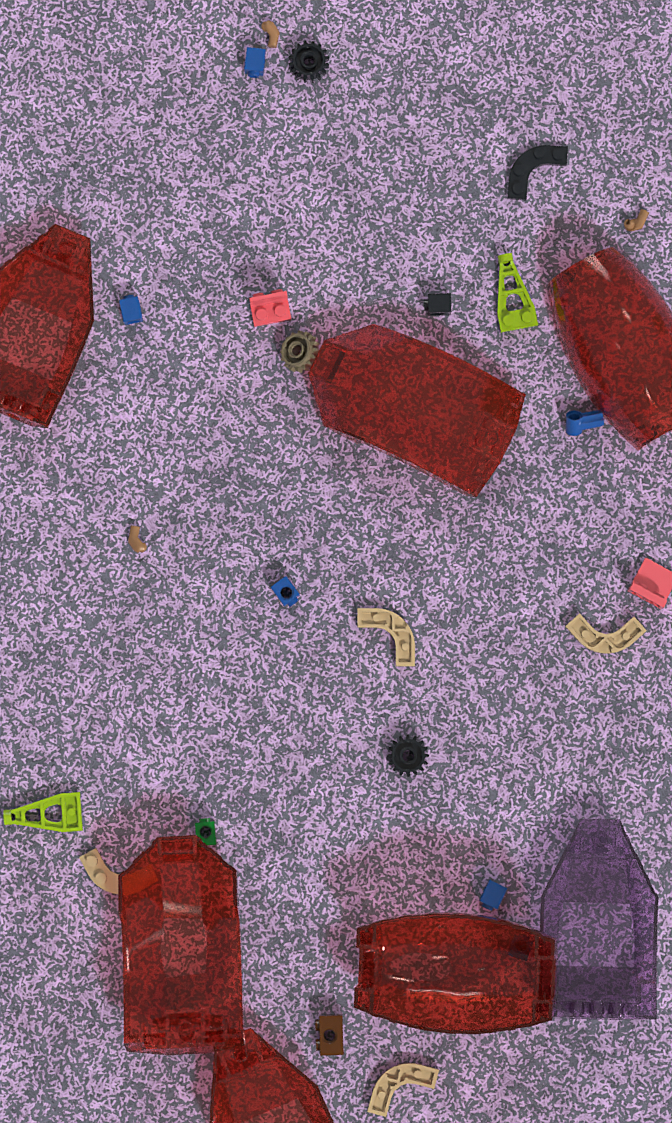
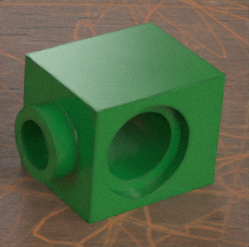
[195,818,217,846]

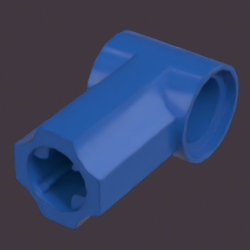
[565,410,604,436]

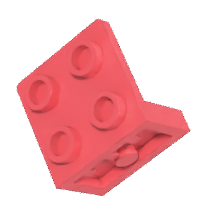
[249,289,292,327]
[627,558,672,609]

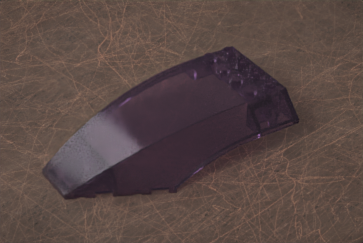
[538,818,659,1021]

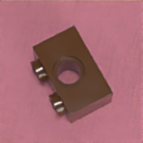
[315,1014,344,1056]

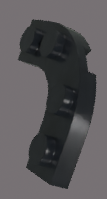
[507,145,568,201]

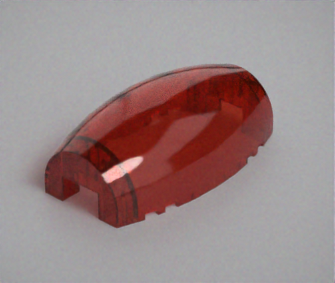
[547,247,672,451]
[354,912,558,1034]

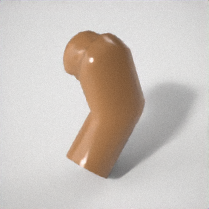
[261,20,280,48]
[624,209,649,232]
[128,526,147,553]

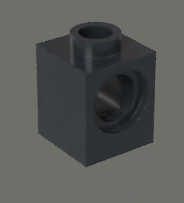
[424,293,452,316]

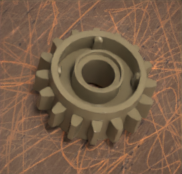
[280,330,320,373]

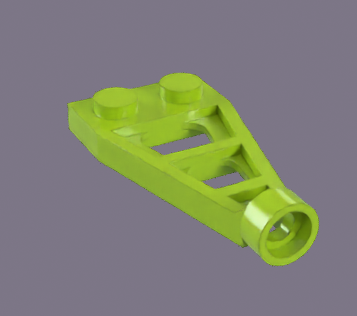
[497,253,538,333]
[3,792,83,832]

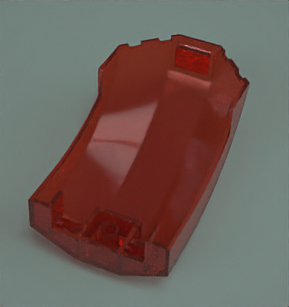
[307,324,526,497]
[118,835,245,1055]

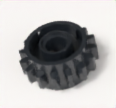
[289,41,329,83]
[387,735,429,777]

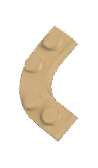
[357,608,415,667]
[565,613,647,654]
[79,848,158,894]
[367,1063,439,1117]

